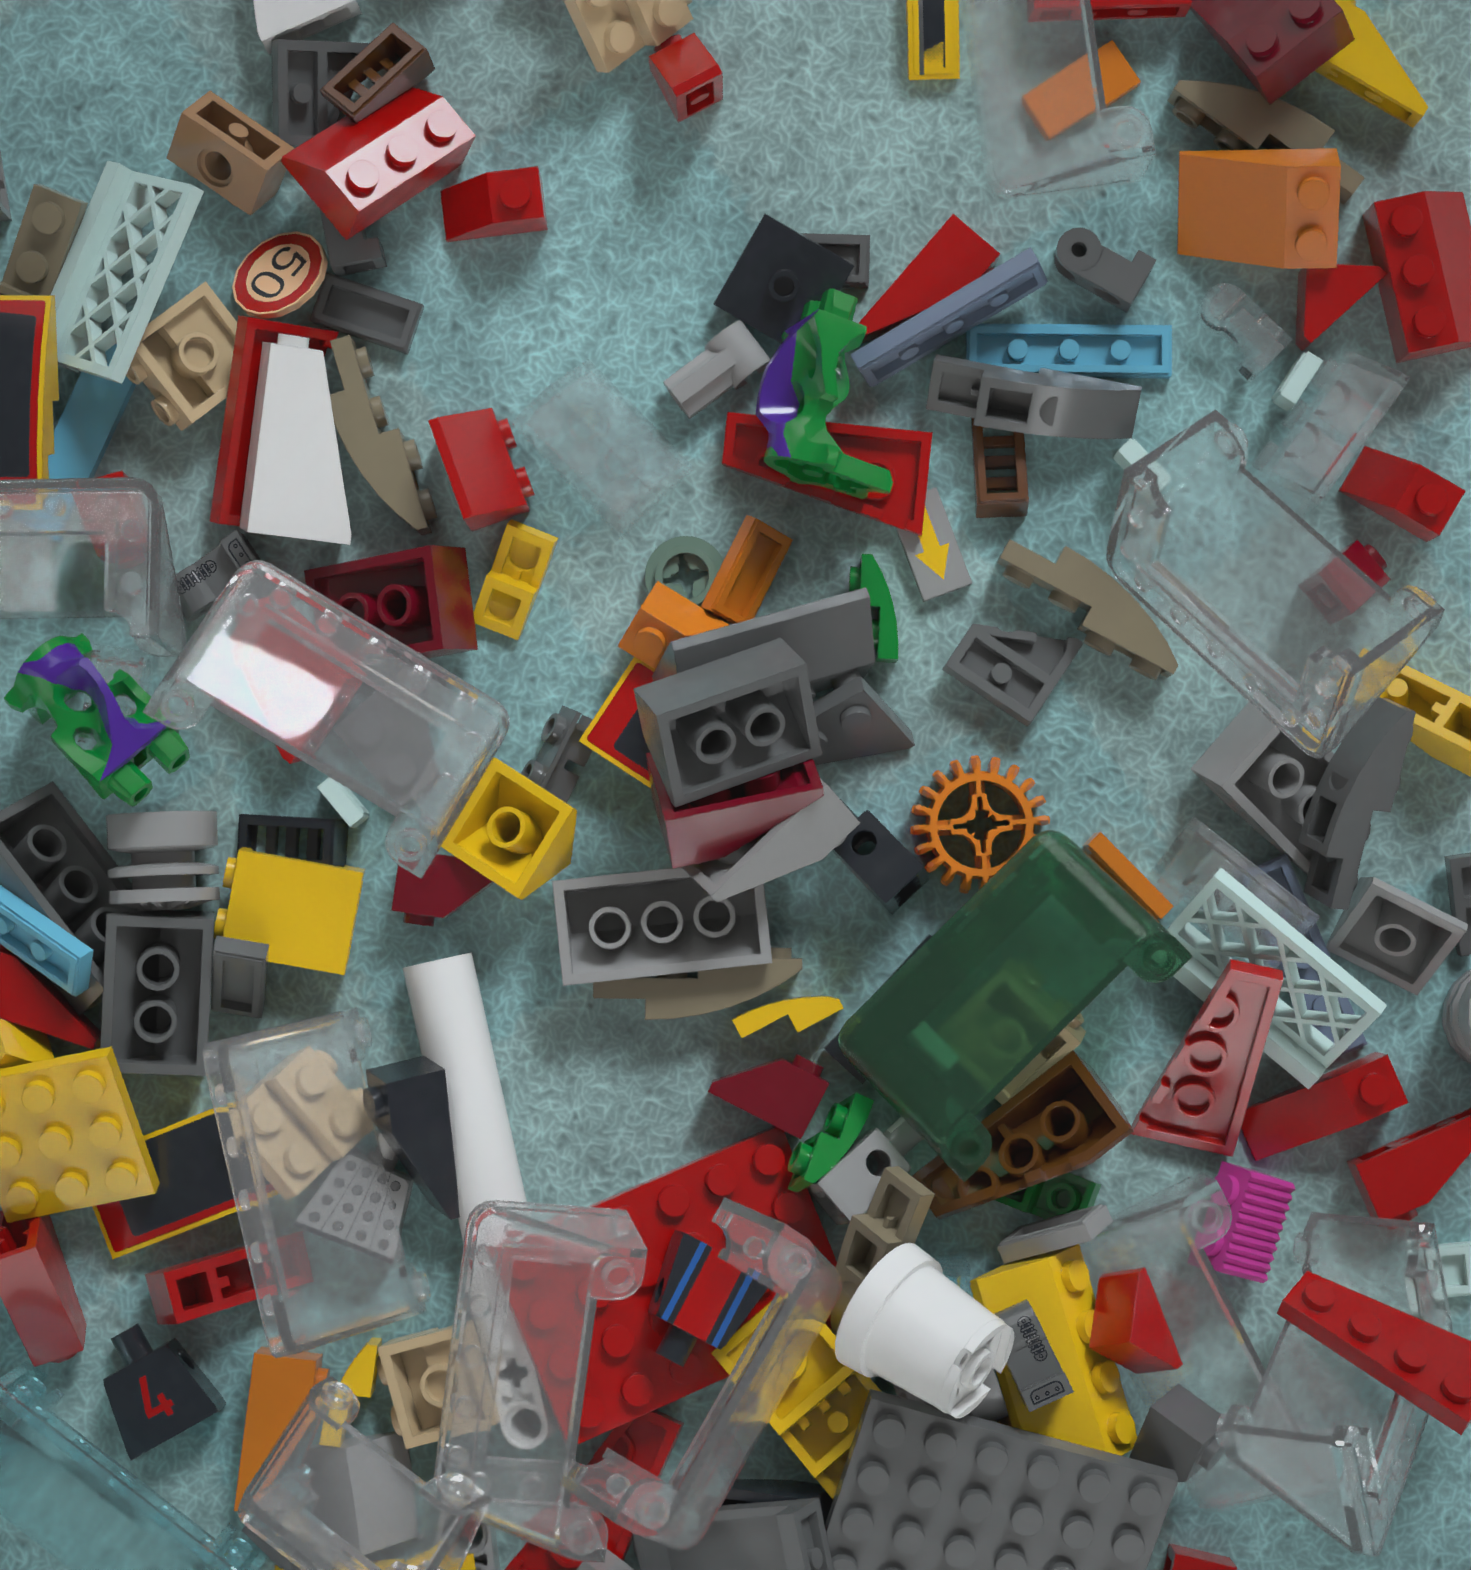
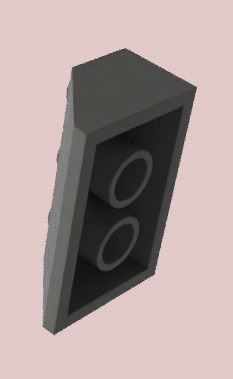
[634,638,822,808]
[100,910,214,1076]

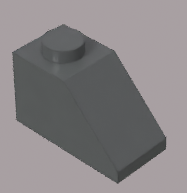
[1129,1383,1230,1482]

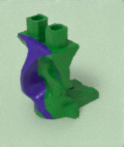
[756,288,893,499]
[4,633,190,807]

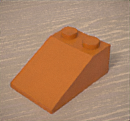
[1177,148,1341,269]

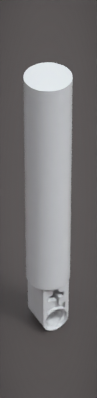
[403,952,565,1449]

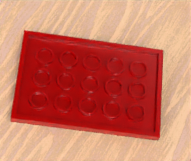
[492,1126,837,1446]

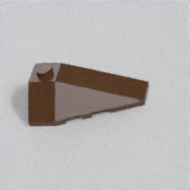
[912,1050,1134,1220]

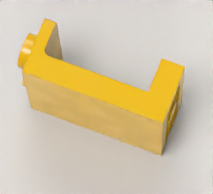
[213,847,365,975]

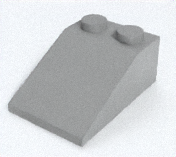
[1191,692,1334,875]
[666,779,860,902]

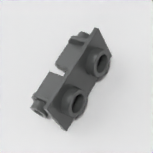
[521,705,593,803]

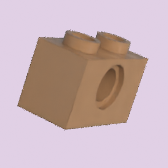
[166,91,294,216]

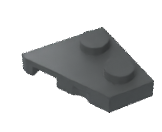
[272,39,370,146]

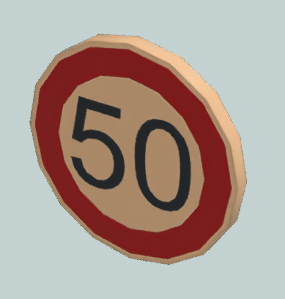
[232,231,328,319]

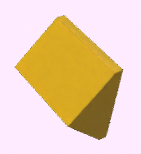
[440,757,577,900]

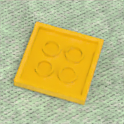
[0,1046,160,1223]

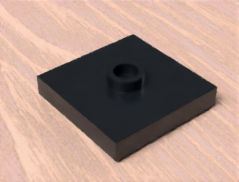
[713,213,854,344]

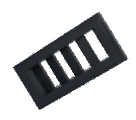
[237,814,349,867]

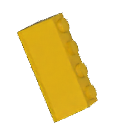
[969,1244,1137,1456]

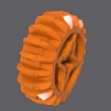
[909,755,1050,895]

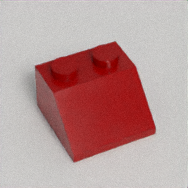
[428,408,535,532]

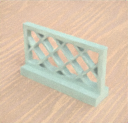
[51,161,204,384]
[1147,868,1387,1089]

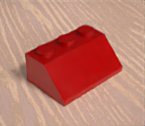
[280,87,476,240]
[1362,191,1471,363]

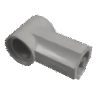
[663,320,771,419]

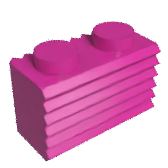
[1191,1161,1296,1283]

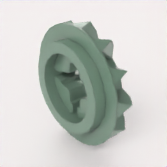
[645,536,724,611]

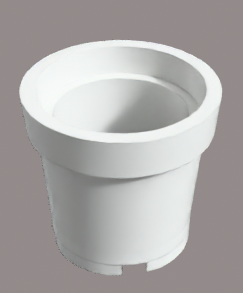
[835,1243,1014,1418]

